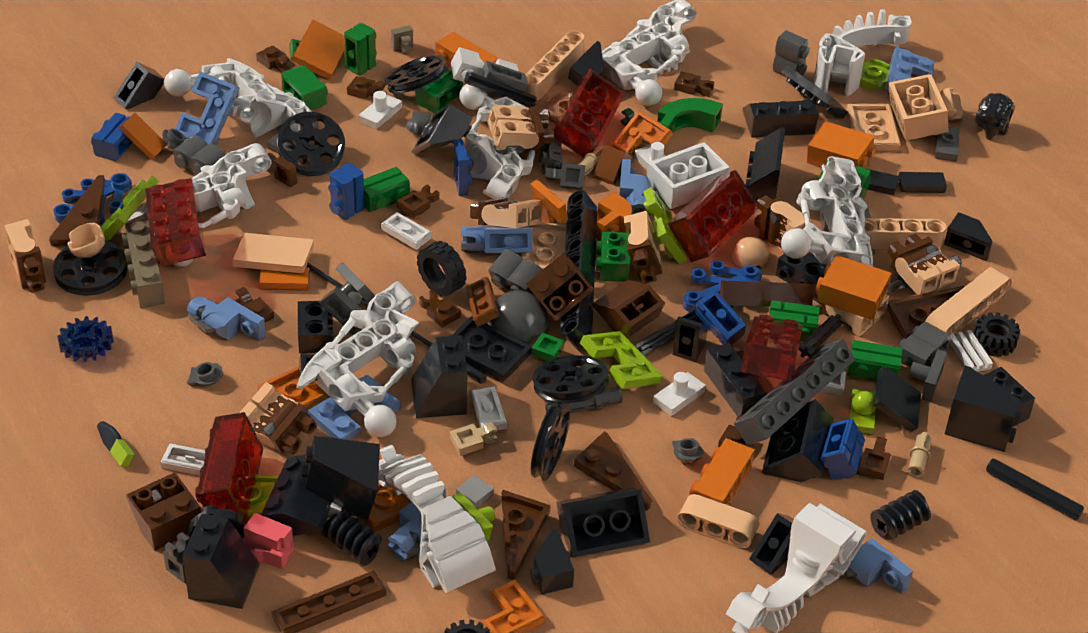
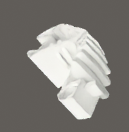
[814,9,912,97]
[378,445,496,593]
[726,503,867,633]

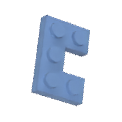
[885,47,935,91]
[175,71,240,145]
[308,374,400,440]

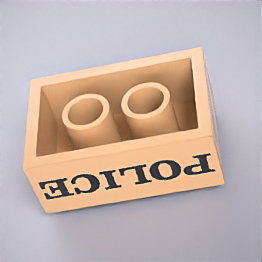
[889,74,949,141]

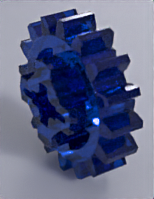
[57,316,114,363]

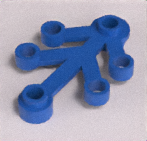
[53,173,132,225]
[683,260,762,312]

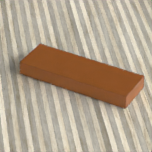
[466,276,499,327]

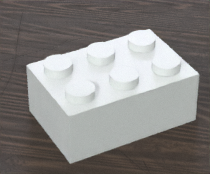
[647,142,730,209]

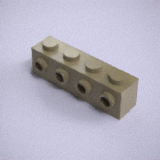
[122,220,165,308]

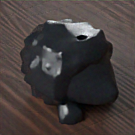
[975,93,1015,139]

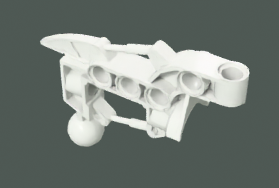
[602,0,697,107]
[164,58,318,137]
[460,84,549,199]
[124,143,271,267]
[781,156,873,267]
[297,281,419,437]

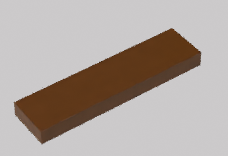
[720,280,814,307]
[272,570,386,633]

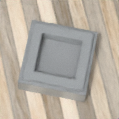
[456,475,494,508]

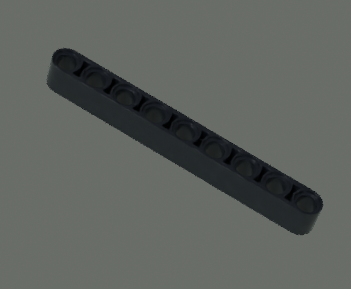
[560,190,598,349]

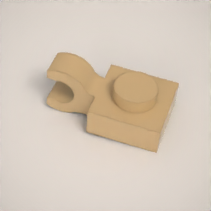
[450,423,498,456]

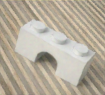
[450,47,519,82]

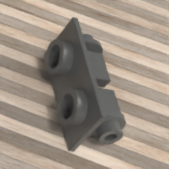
[539,137,563,174]

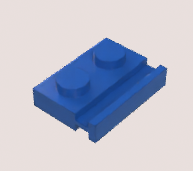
[454,139,472,196]

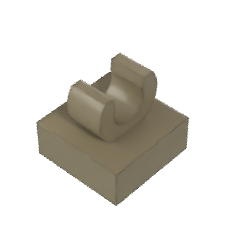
[390,25,413,53]

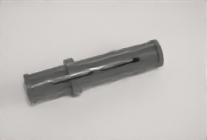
[545,387,623,413]

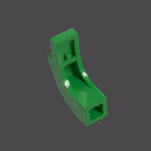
[657,98,723,146]

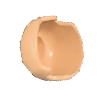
[940,88,963,121]
[68,223,105,258]
[731,237,770,268]

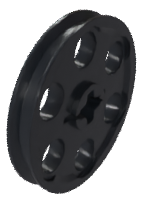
[385,55,448,94]
[277,112,345,176]
[53,240,127,296]
[533,355,609,403]
[531,401,571,481]

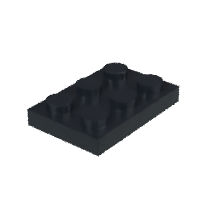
[782,65,848,119]
[451,316,532,382]

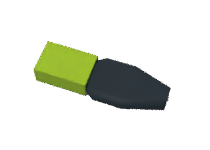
[97,421,135,467]

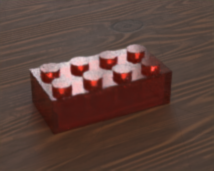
[553,69,625,158]
[667,170,758,263]
[145,178,206,267]
[741,315,803,381]
[195,412,264,527]

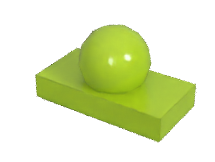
[849,389,876,435]

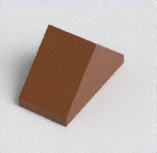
[593,145,634,185]

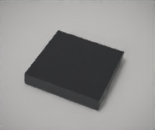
[874,366,921,432]

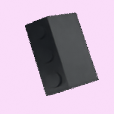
[743,100,818,138]
[411,104,473,154]
[745,128,785,203]
[704,343,773,416]
[762,399,834,482]
[261,454,332,536]
[556,487,650,558]

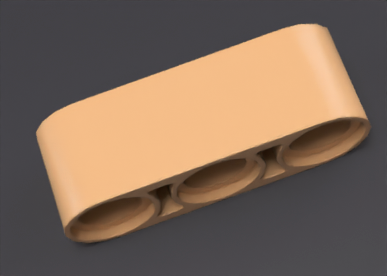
[677,494,760,548]

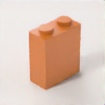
[807,122,876,168]
[816,255,891,320]

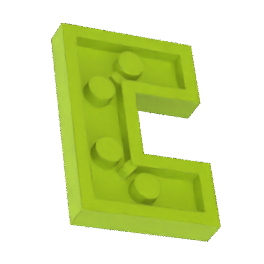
[101,175,159,241]
[643,187,687,265]
[580,331,663,389]

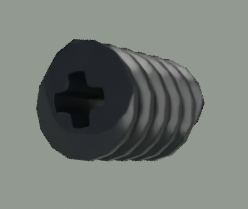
[870,490,931,539]
[322,510,382,566]

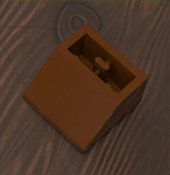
[526,252,594,322]
[592,280,665,338]
[126,472,201,551]

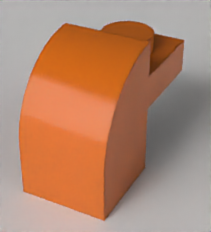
[596,192,632,241]

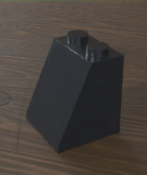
[411,335,467,418]
[945,365,1022,452]
[301,436,380,519]
[183,513,259,609]

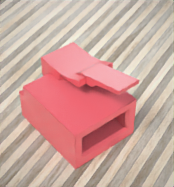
[244,513,294,569]

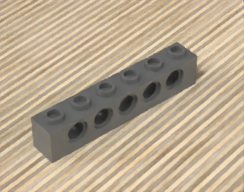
[734,338,856,445]

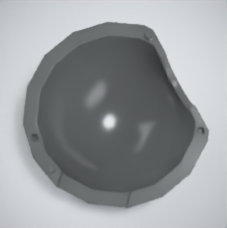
[486,290,550,342]

